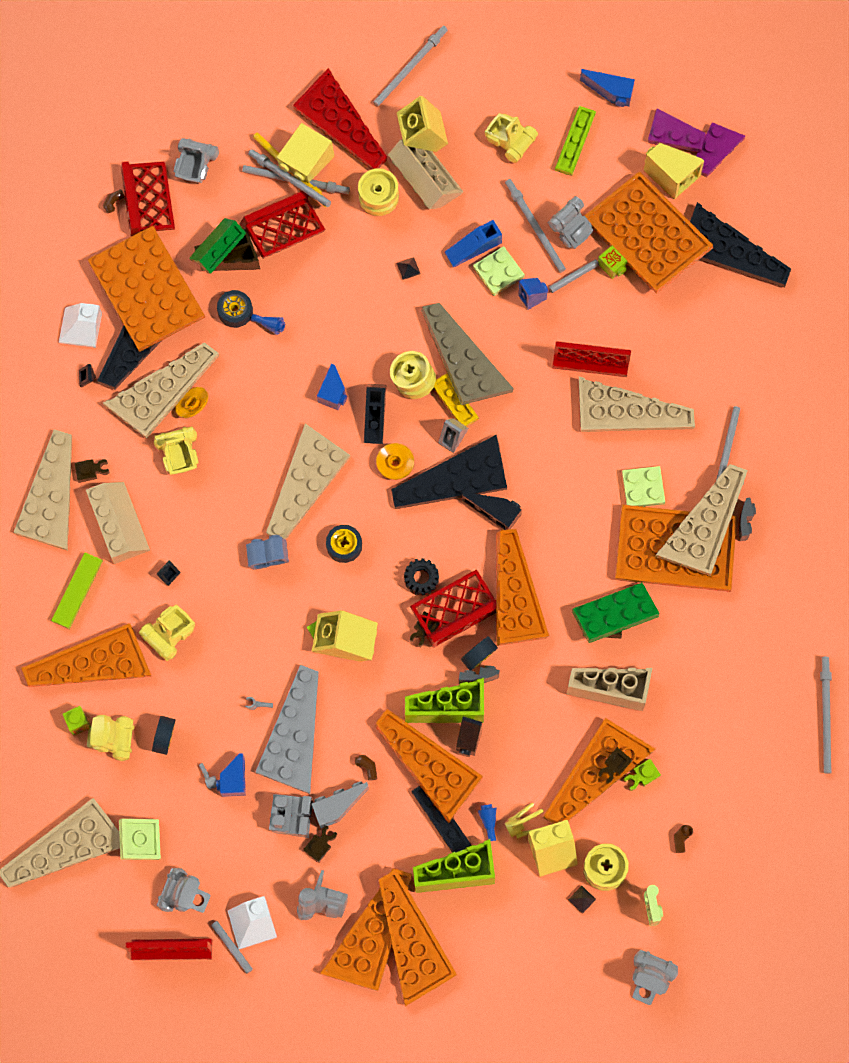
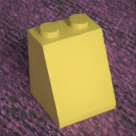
[397,96,448,152]
[277,123,335,183]
[644,143,704,200]
[312,610,378,662]
[528,820,578,877]

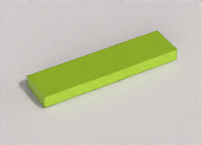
[555,106,596,176]
[51,552,103,630]

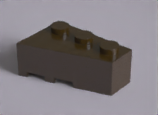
[194,229,261,271]

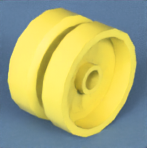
[358,169,399,216]
[390,351,436,399]
[583,844,629,891]

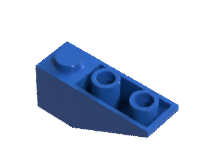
[445,219,502,268]

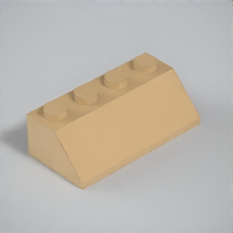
[388,139,463,210]
[86,482,150,564]

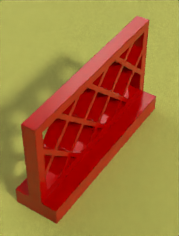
[121,161,175,236]
[239,191,326,259]
[552,341,631,377]
[410,569,497,648]
[126,938,213,961]

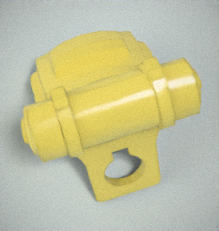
[485,113,538,163]
[154,426,199,475]
[139,604,195,661]
[87,715,134,761]

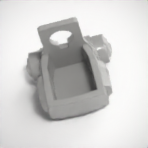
[173,138,219,184]
[547,196,593,249]
[157,867,211,913]
[297,870,348,921]
[632,950,679,1005]

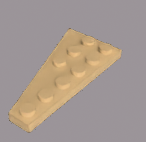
[103,342,220,439]
[578,376,695,432]
[266,423,351,539]
[13,429,73,551]
[655,464,748,576]
[0,798,120,888]

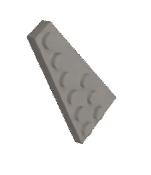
[255,665,319,794]

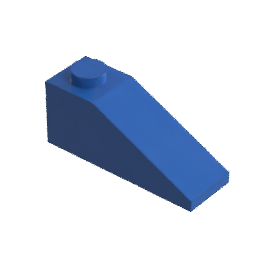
[580,69,635,107]

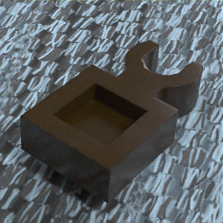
[75,459,110,483]
[410,611,440,648]
[598,747,632,784]
[303,826,337,863]

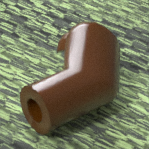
[103,189,125,213]
[355,755,378,781]
[674,825,694,853]

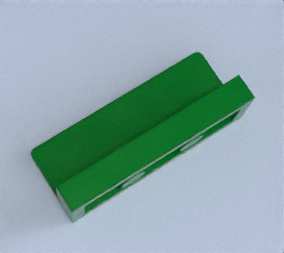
[189,218,246,274]

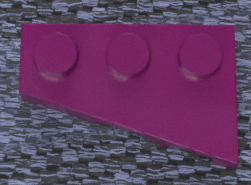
[648,108,706,153]
[696,122,746,177]

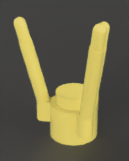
[505,803,543,839]

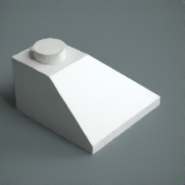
[59,303,102,348]
[228,896,277,950]

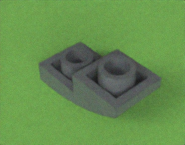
[739,498,756,541]
[459,665,500,684]

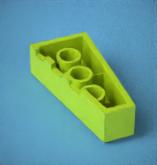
[405,678,484,723]
[413,839,495,893]

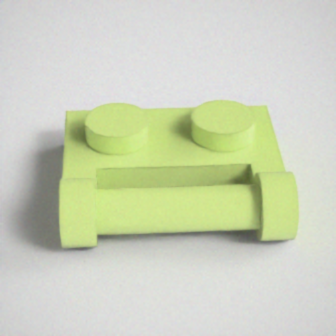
[644,885,663,927]

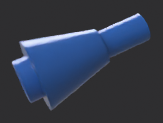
[251,314,285,335]
[477,804,497,841]

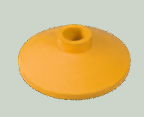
[176,387,209,418]
[376,443,414,480]

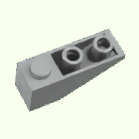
[312,781,369,829]

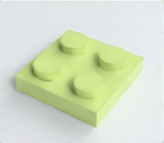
[473,246,525,296]
[622,466,665,507]
[119,819,161,860]

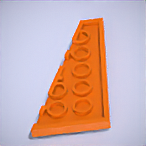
[497,529,549,646]
[21,623,152,687]
[375,709,483,823]
[543,718,656,824]
[320,868,412,991]
[378,869,457,1007]

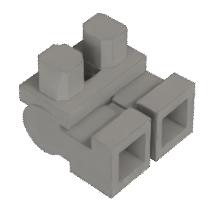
[269,794,313,838]

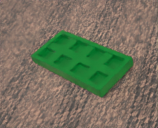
[572,582,660,643]

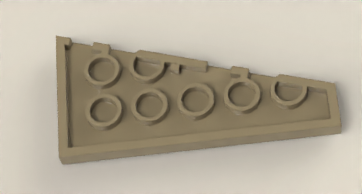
[421,303,514,405]

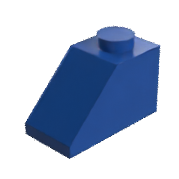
[518,278,548,310]
[317,363,347,411]
[216,753,246,797]

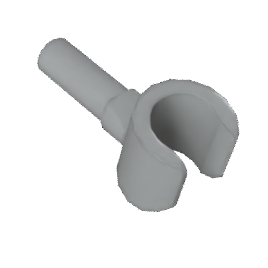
[245,697,273,710]
[199,763,217,789]

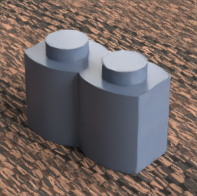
[246,535,289,570]

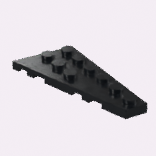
[690,202,791,288]
[97,326,161,390]
[391,434,507,509]

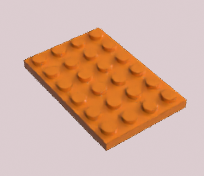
[584,171,713,294]
[87,226,205,352]
[615,505,737,592]

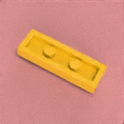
[433,373,479,427]

